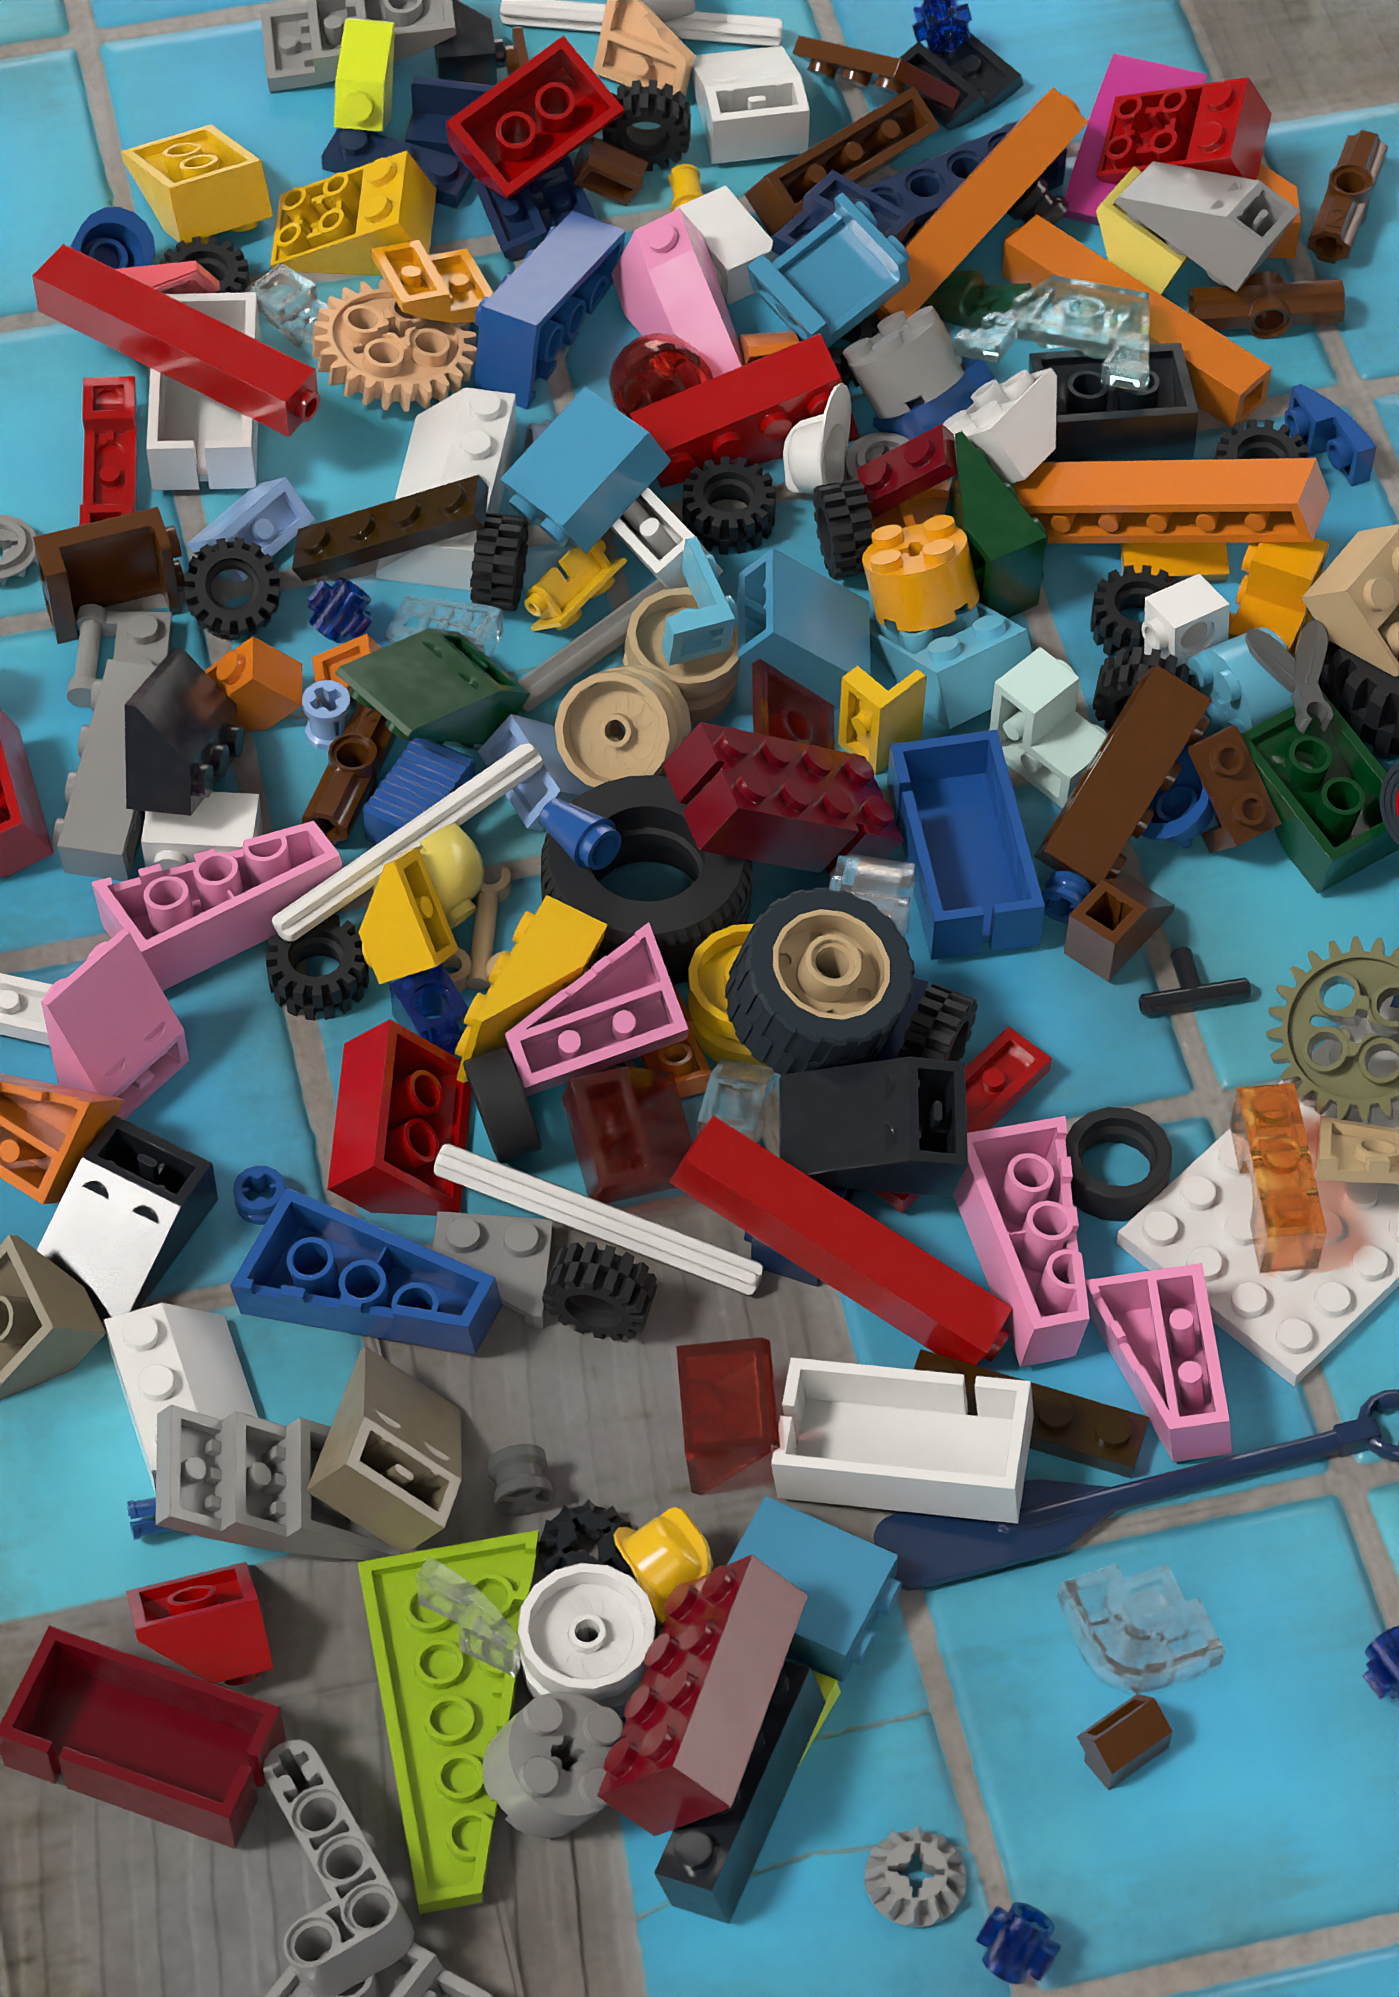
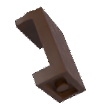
[33,507,185,644]

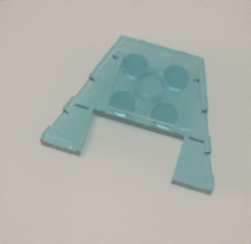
[954,275,1149,392]

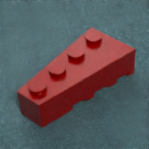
[630,333,860,488]

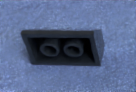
[1029,343,1199,462]
[124,648,244,816]

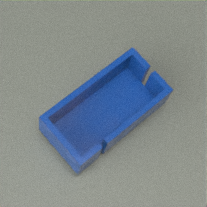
[887,730,1045,960]

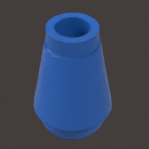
[539,798,621,870]

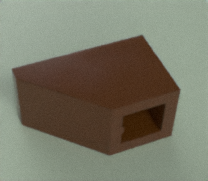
[1064,877,1175,982]

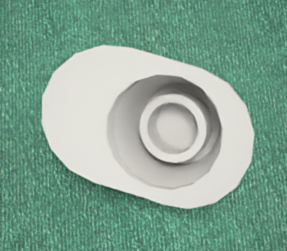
[783,383,851,495]

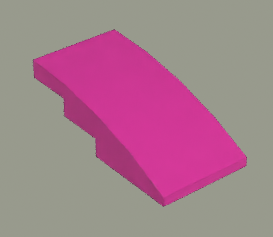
[1062,53,1207,226]

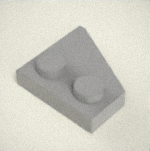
[432,1211,554,1328]

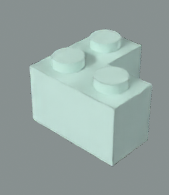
[989,647,1107,808]

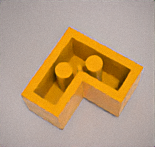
[1228,537,1330,658]

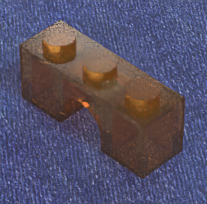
[1230,1083,1327,1273]

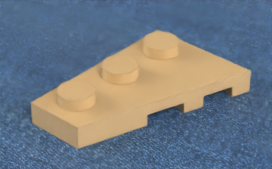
[1315,1116,1399,1184]

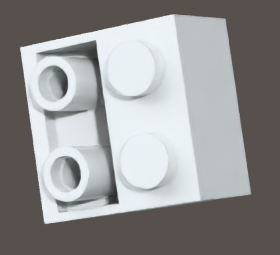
[943,368,1057,484]

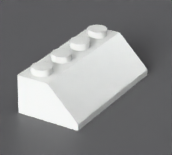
[376,388,517,591]

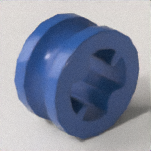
[1041,871,1093,924]
[233,1166,286,1225]

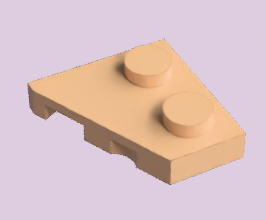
[593,0,695,99]

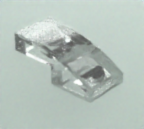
[245,263,327,362]
[416,1556,521,1677]

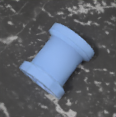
[302,680,351,750]

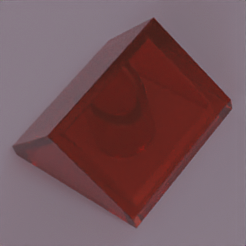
[751,659,835,750]
[676,1337,780,1496]

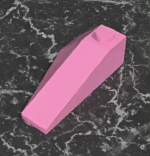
[612,208,745,389]

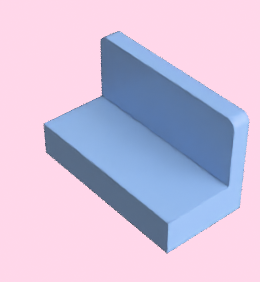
[187,477,315,583]
[478,714,594,832]

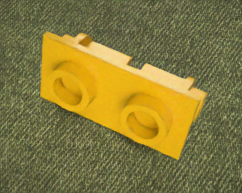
[524,539,627,631]

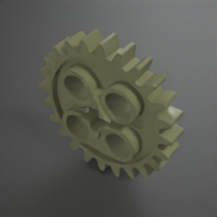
[1266,936,1399,1124]

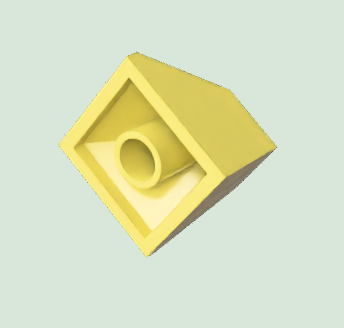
[1096,166,1190,295]

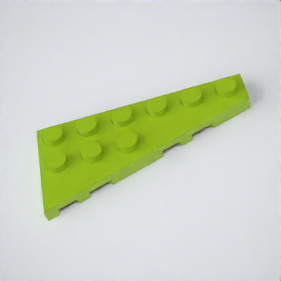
[358,1530,539,1914]

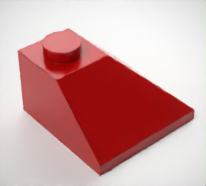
[126,1562,274,1685]

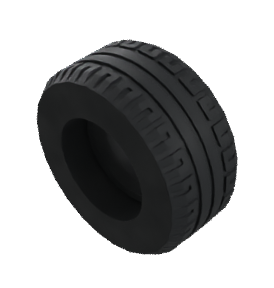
[541,775,753,985]

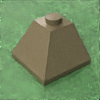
[0,1235,106,1400]

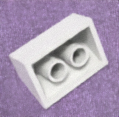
[104,1303,258,1496]

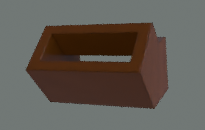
[573,136,648,206]
[1077,1694,1173,1790]

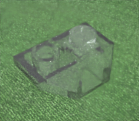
[697,1058,778,1144]

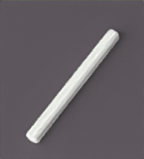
[500,0,783,47]
[272,743,543,942]
[434,1144,764,1296]

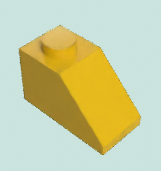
[358,847,459,984]

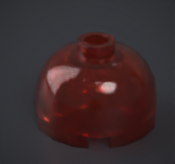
[608,333,713,420]

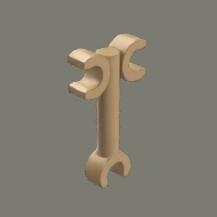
[438,867,511,994]

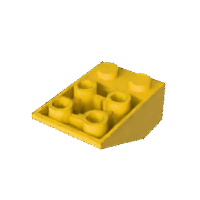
[270,151,437,276]
[455,895,608,1083]

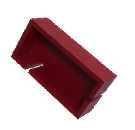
[663,722,903,881]
[597,1554,808,1836]
[0,1625,286,1849]

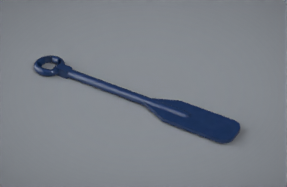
[874,1389,1399,1591]

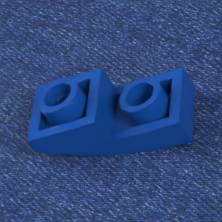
[1284,384,1377,487]

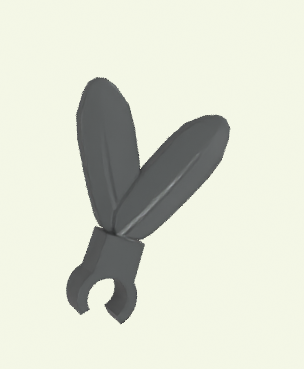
[1245,620,1333,734]

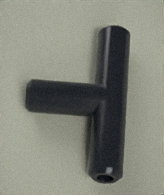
[1138,947,1251,1016]

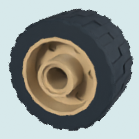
[725,887,915,1075]

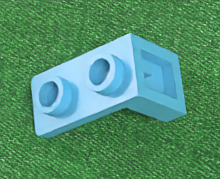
[662,536,739,666]

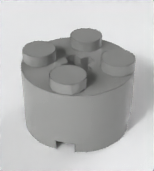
[843,306,965,419]
[483,1692,623,1838]

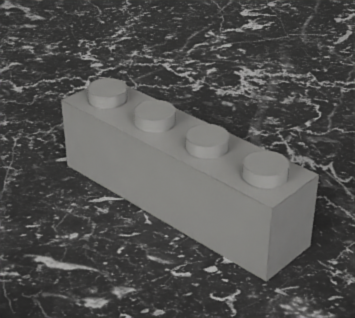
[52,659,157,881]

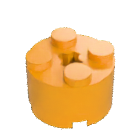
[862,515,980,632]

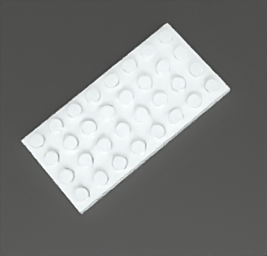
[1116,996,1399,1387]

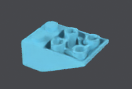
[869,602,1032,729]

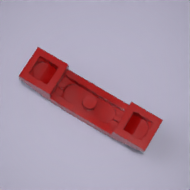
[79,376,138,526]

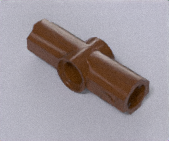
[1307,130,1388,264]
[1188,271,1345,339]
[302,702,397,846]

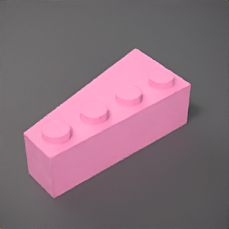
[91,821,343,991]
[953,1116,1090,1367]

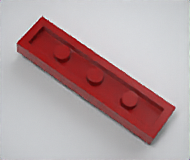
[872,1026,1052,1213]

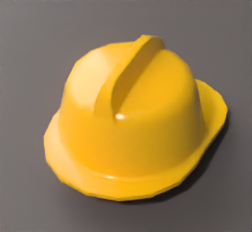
[613,1507,714,1625]

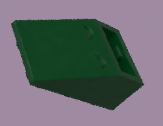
[949,431,1048,618]
[335,628,531,747]

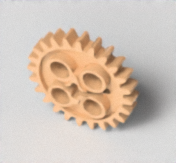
[312,279,477,412]

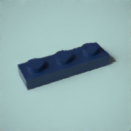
[321,128,475,209]

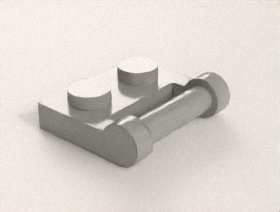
[67,604,174,708]

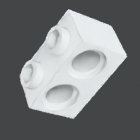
[1142,573,1230,690]

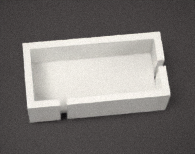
[146,292,261,490]
[771,1357,1034,1524]

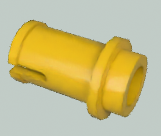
[668,164,704,212]

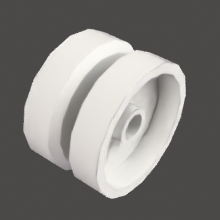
[518,1563,656,1718]

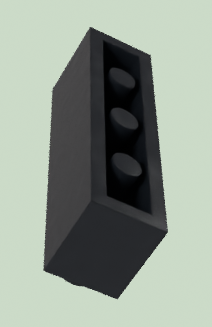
[654,1660,826,1924]

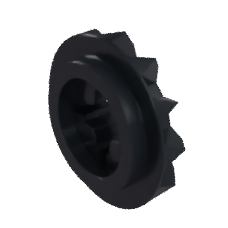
[538,1499,632,1575]

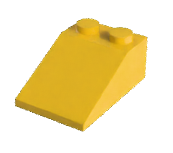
[121,124,273,246]

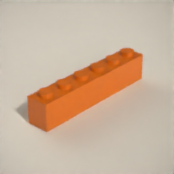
[1014,458,1330,544]

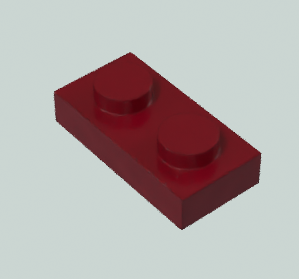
[857,424,958,518]

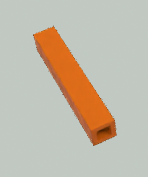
[871,87,1088,322]
[1001,215,1272,428]

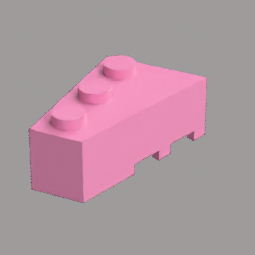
[505,922,689,1097]
[1085,1263,1233,1462]

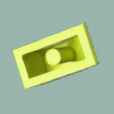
[334,18,395,132]

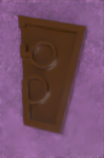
[792,35,961,110]

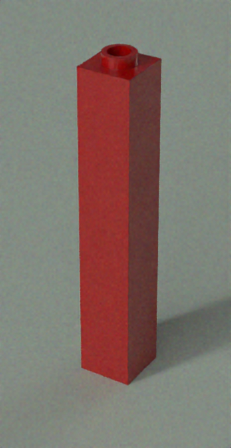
[32,244,320,437]
[669,1115,1012,1365]

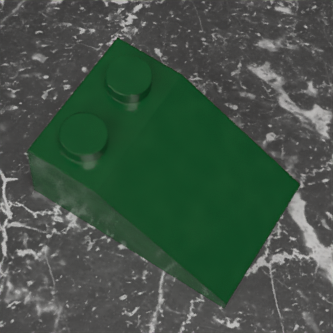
[1241,691,1399,894]

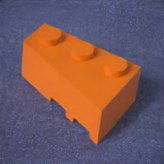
[0,1073,125,1205]

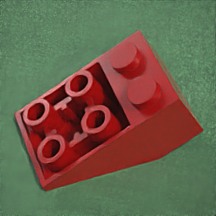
[1096,77,1272,184]

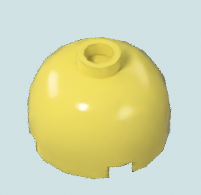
[373,823,485,929]

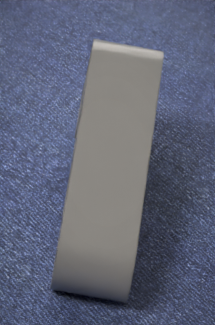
[263,1740,414,1997]

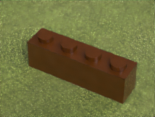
[744,86,940,236]
[1033,664,1212,889]

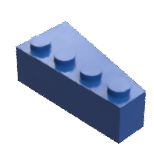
[473,211,626,410]
[230,1187,502,1355]

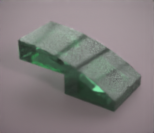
[920,270,1037,332]

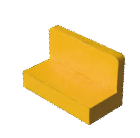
[838,666,927,775]

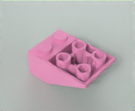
[41,928,189,1120]

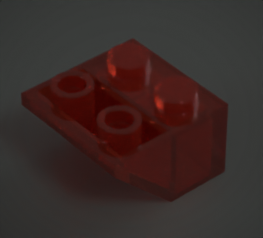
[561,1067,692,1204]

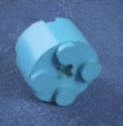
[1187,627,1294,735]

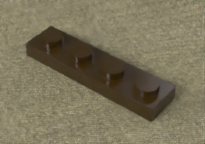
[292,475,489,582]
[913,1349,1149,1479]

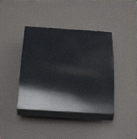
[899,22,1024,131]

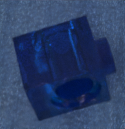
[390,963,469,1055]

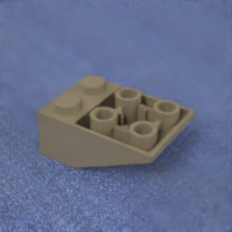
[306,1346,462,1554]

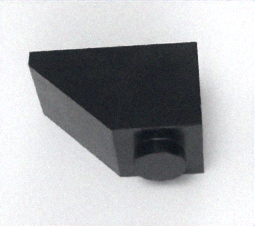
[434,0,505,86]

